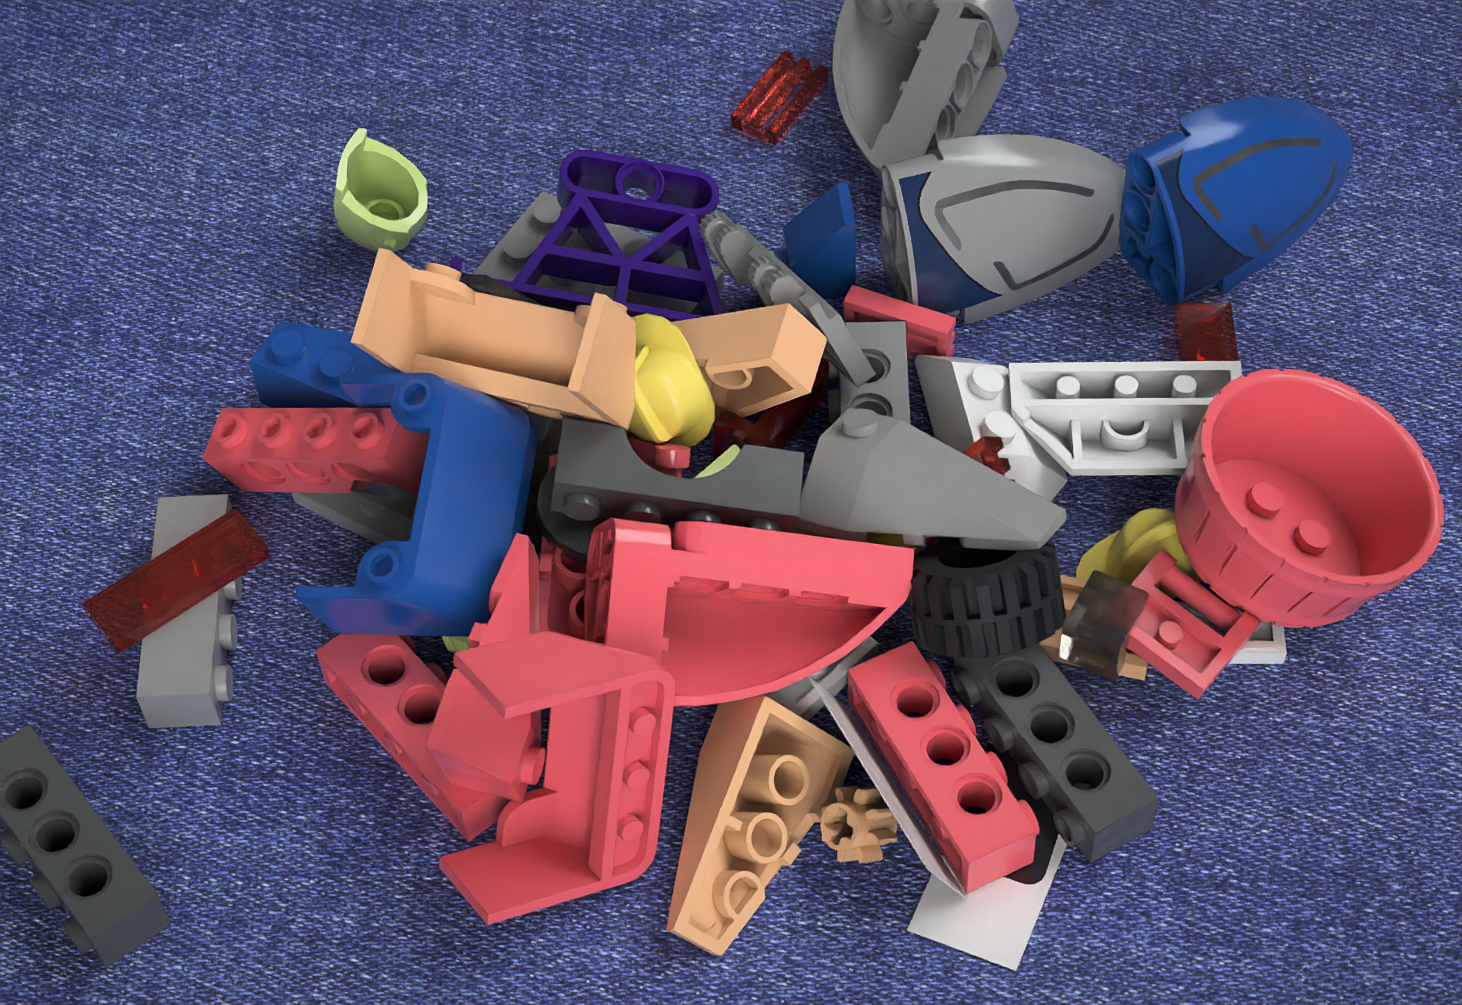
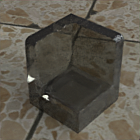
[1059,569,1149,681]

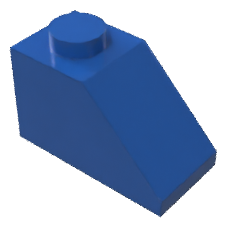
[774,182,856,299]

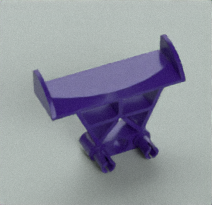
[450,150,725,322]

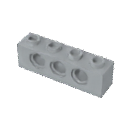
[827,321,910,424]

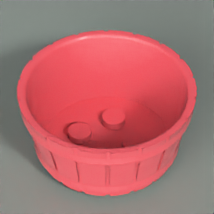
[1174,368,1444,628]

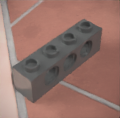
[950,643,1159,863]
[0,724,171,968]

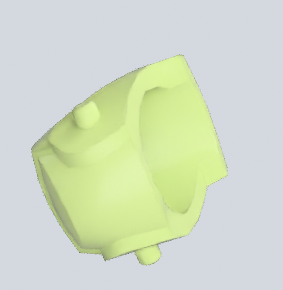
[334,128,428,252]

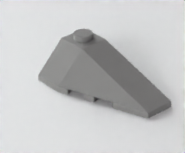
[795,407,1066,551]

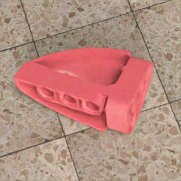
[584,518,914,707]

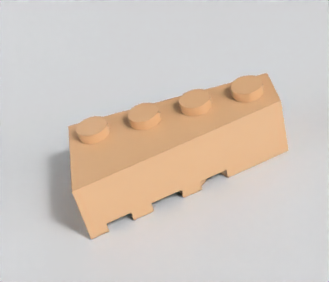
[627,303,827,433]

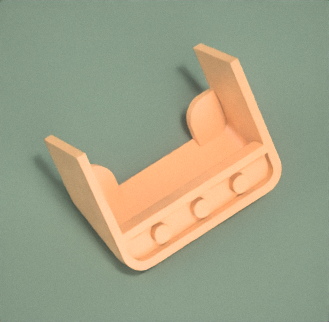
[351,248,636,433]

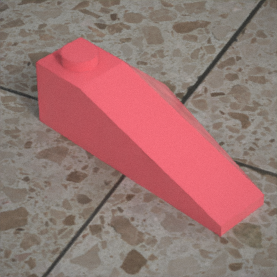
[425,533,545,802]

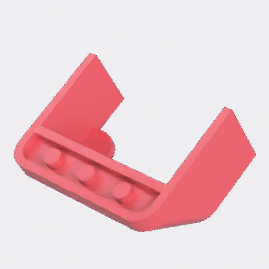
[439,631,676,925]

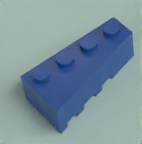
[250,321,396,408]

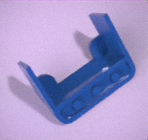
[295,372,538,637]

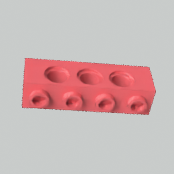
[202,408,430,495]
[316,634,512,842]
[848,640,1040,893]

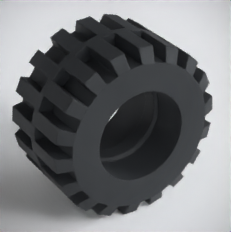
[908,537,1066,658]

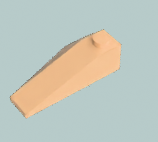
[666,695,855,956]

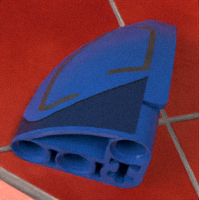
[1118,96,1354,307]

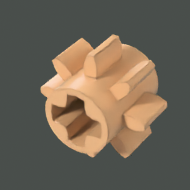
[820,786,898,864]

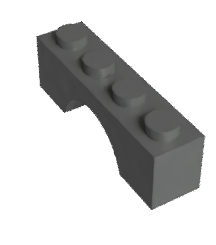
[550,418,805,533]

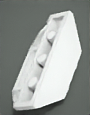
[914,354,1068,502]
[1008,361,1242,476]

